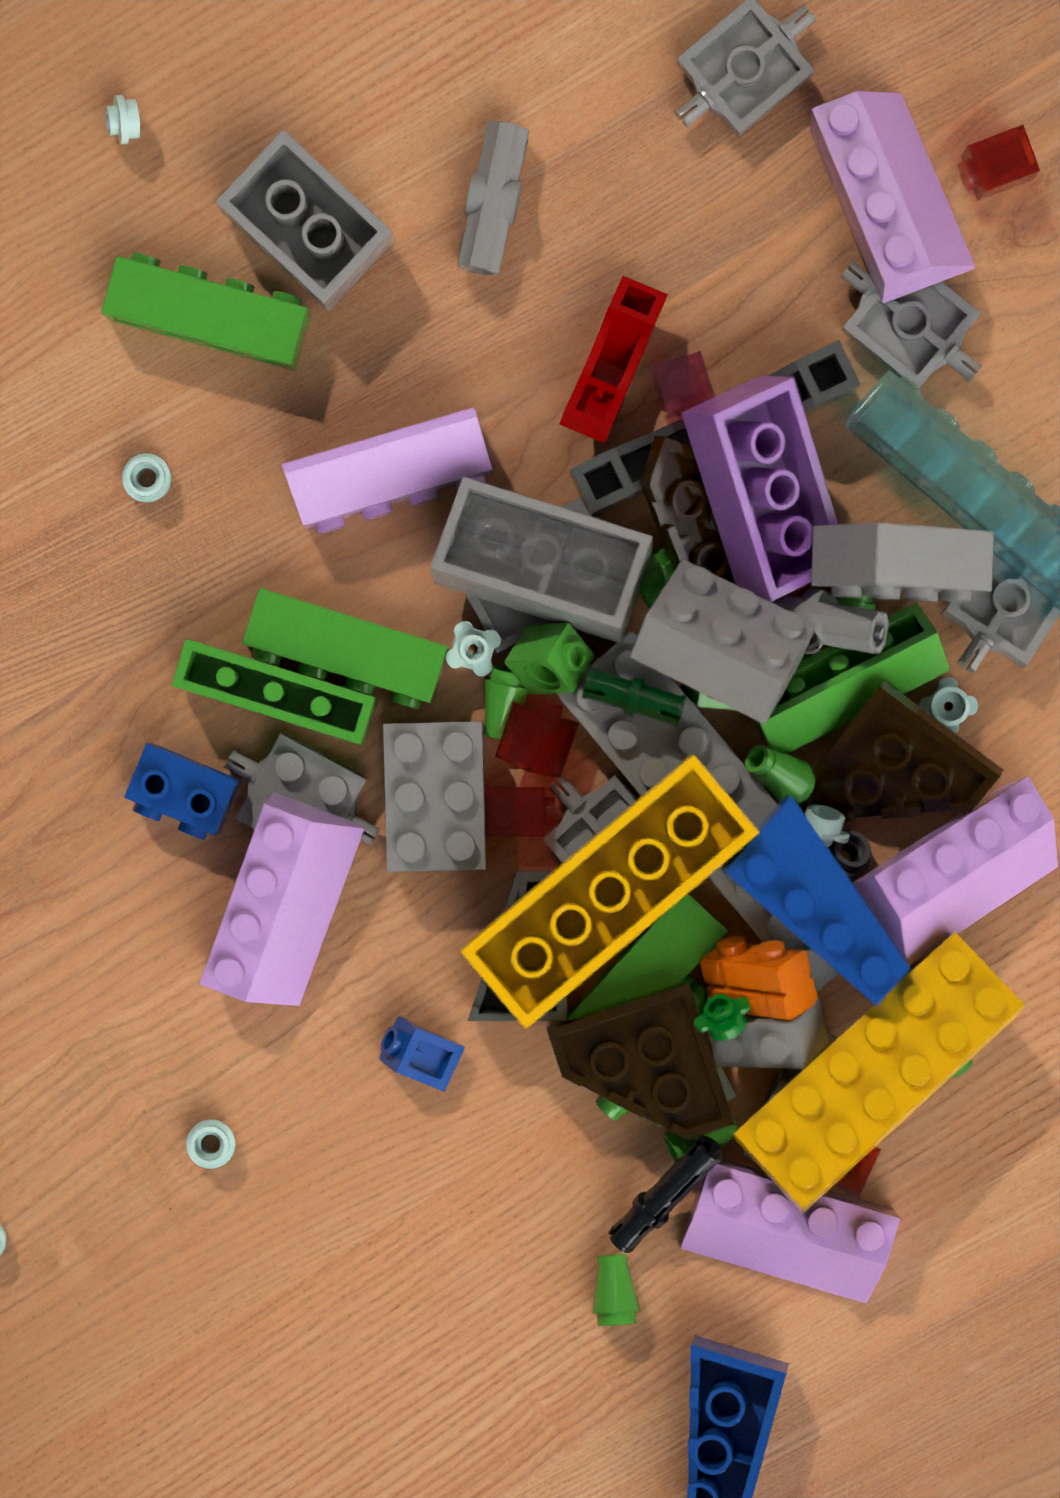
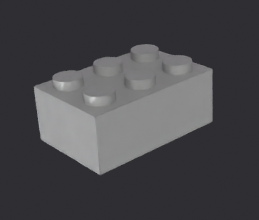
[215,129,395,312]
[811,523,994,602]
[630,559,817,724]
[383,721,487,872]

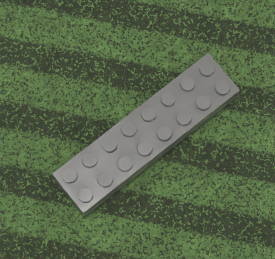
[556,631,839,992]

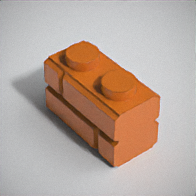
[700,936,818,1021]

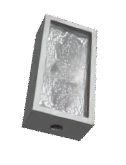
[430,477,653,643]

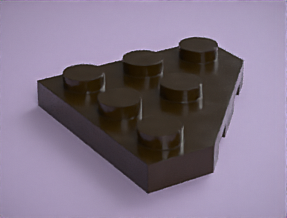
[640,436,736,585]
[805,680,1003,822]
[546,981,734,1140]

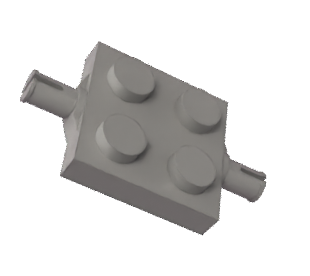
[675,0,816,138]
[840,261,982,391]
[941,526,1060,673]
[224,732,380,846]
[542,774,637,863]

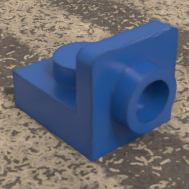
[379,1016,465,1092]

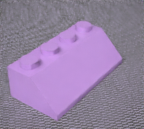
[810,91,975,304]
[282,407,493,534]
[852,776,1058,966]
[199,792,365,1006]
[680,1159,900,1304]

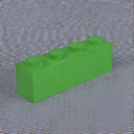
[101,252,311,371]
[242,588,449,710]
[753,602,950,754]
[171,639,379,745]
[559,893,728,1023]

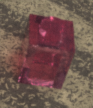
[651,351,715,419]

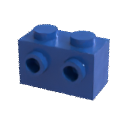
[124,743,242,840]

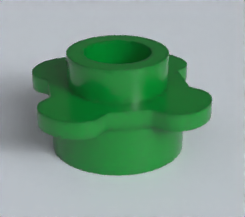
[694,993,751,1041]

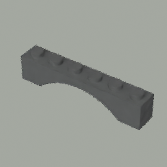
[570,340,861,517]

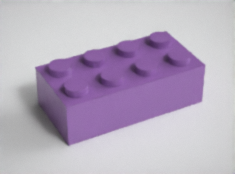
[681,375,838,602]

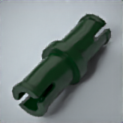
[582,667,687,727]

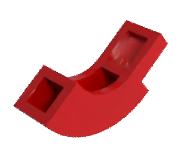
[559,276,668,443]

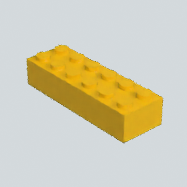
[460,755,759,1029]
[734,932,1025,1214]

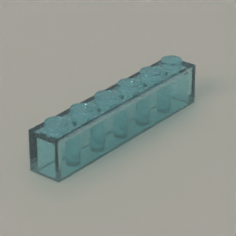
[845,370,1060,610]

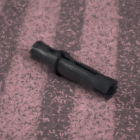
[608,1135,724,1253]

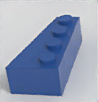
[721,795,910,1006]
[687,1335,789,1498]

